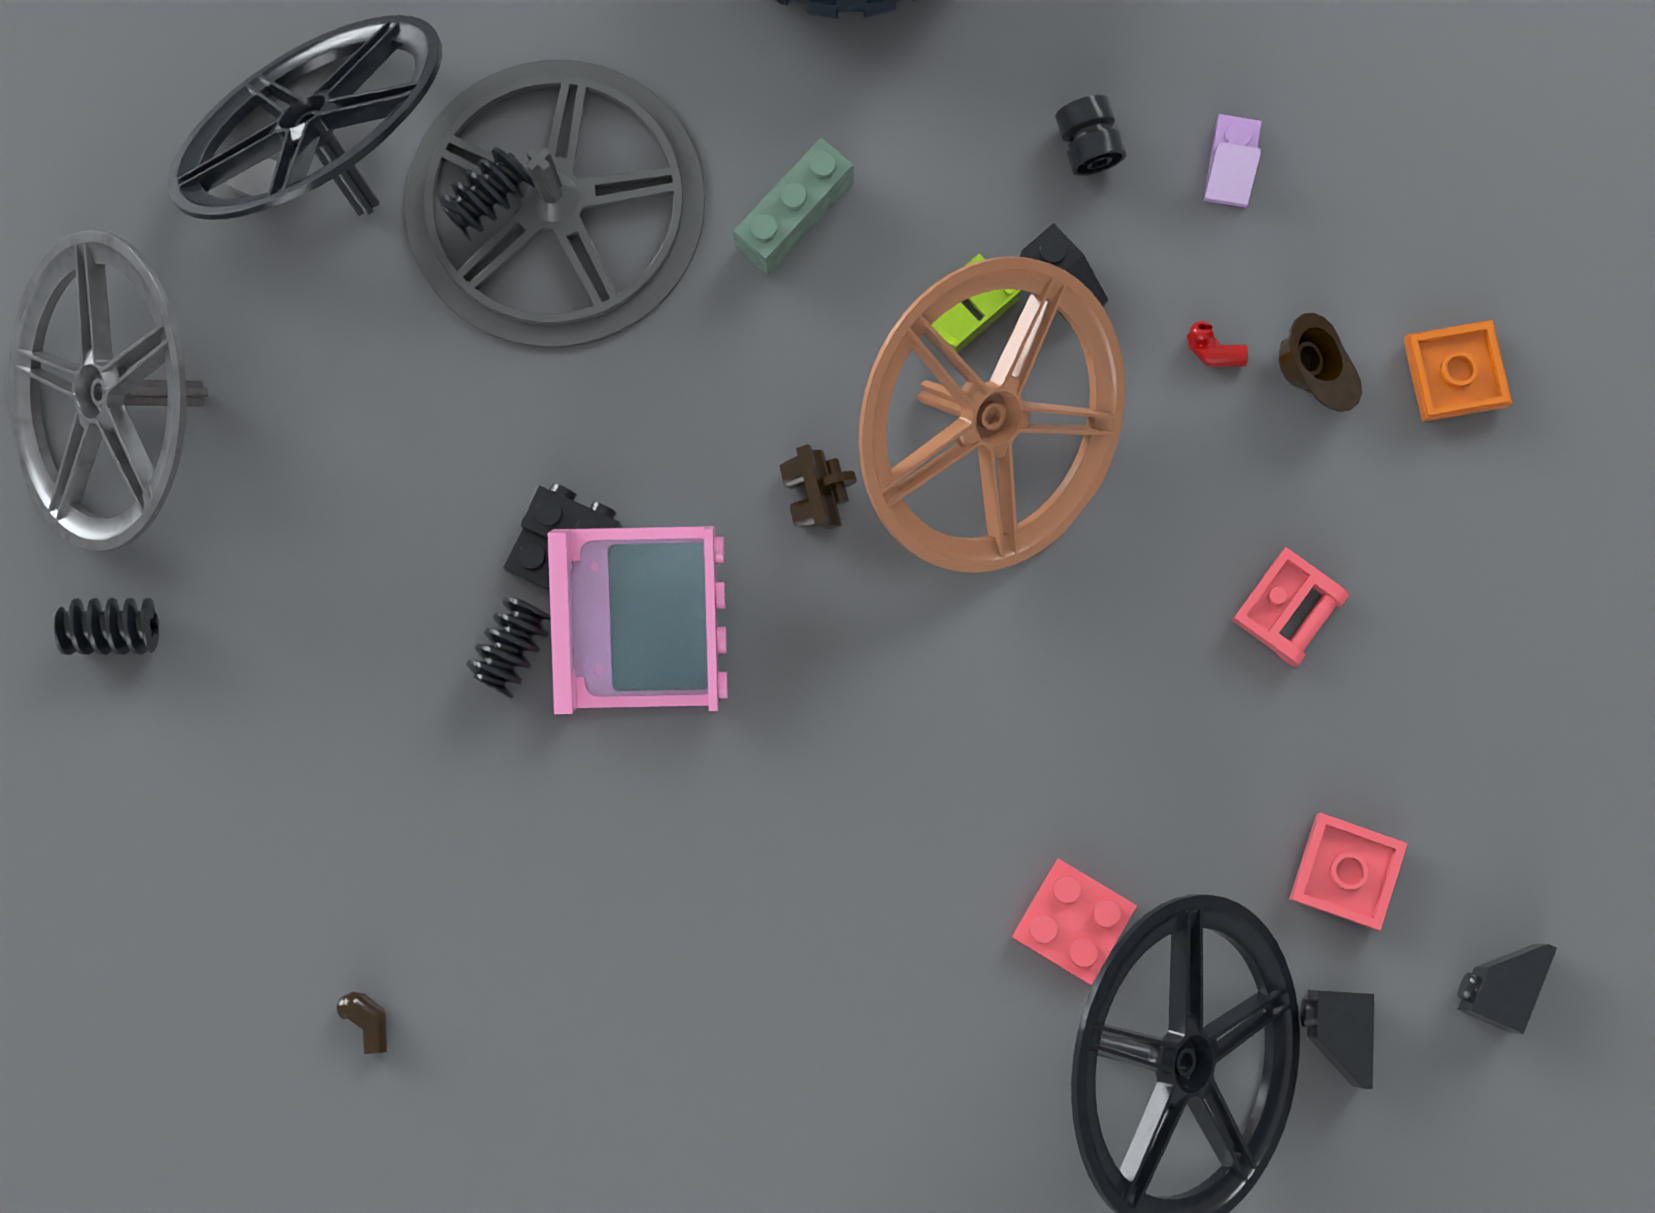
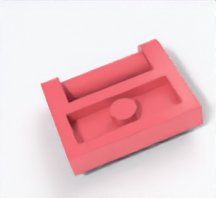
[1232,547,1349,667]

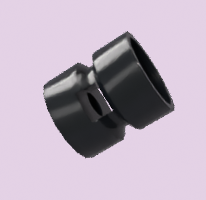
[1055,95,1127,176]

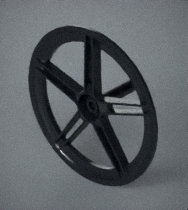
[168,15,442,220]
[1071,894,1300,1213]

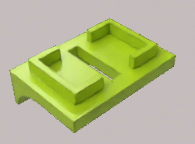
[931,253,1021,353]

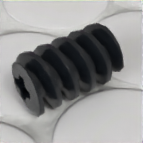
[438,147,535,241]
[466,597,551,699]
[54,598,159,655]

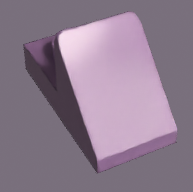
[1203,114,1262,208]

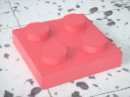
[1289,813,1408,931]
[1011,858,1137,985]

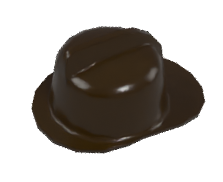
[1278,313,1362,412]

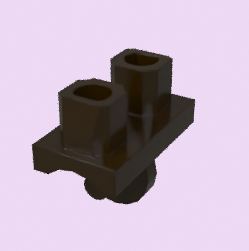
[779,444,857,529]

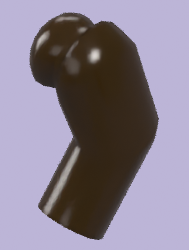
[337,992,387,1054]

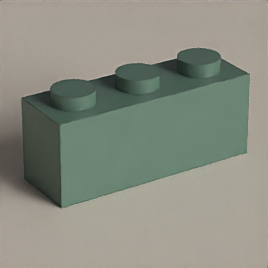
[733,137,854,276]

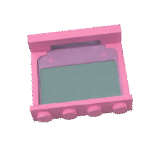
[548,526,728,714]

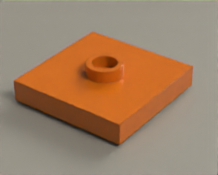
[1403,320,1513,422]

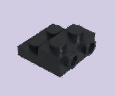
[503,483,622,591]

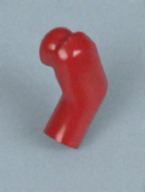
[1187,321,1248,367]

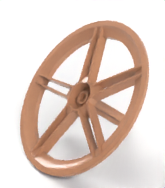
[859,256,1125,573]

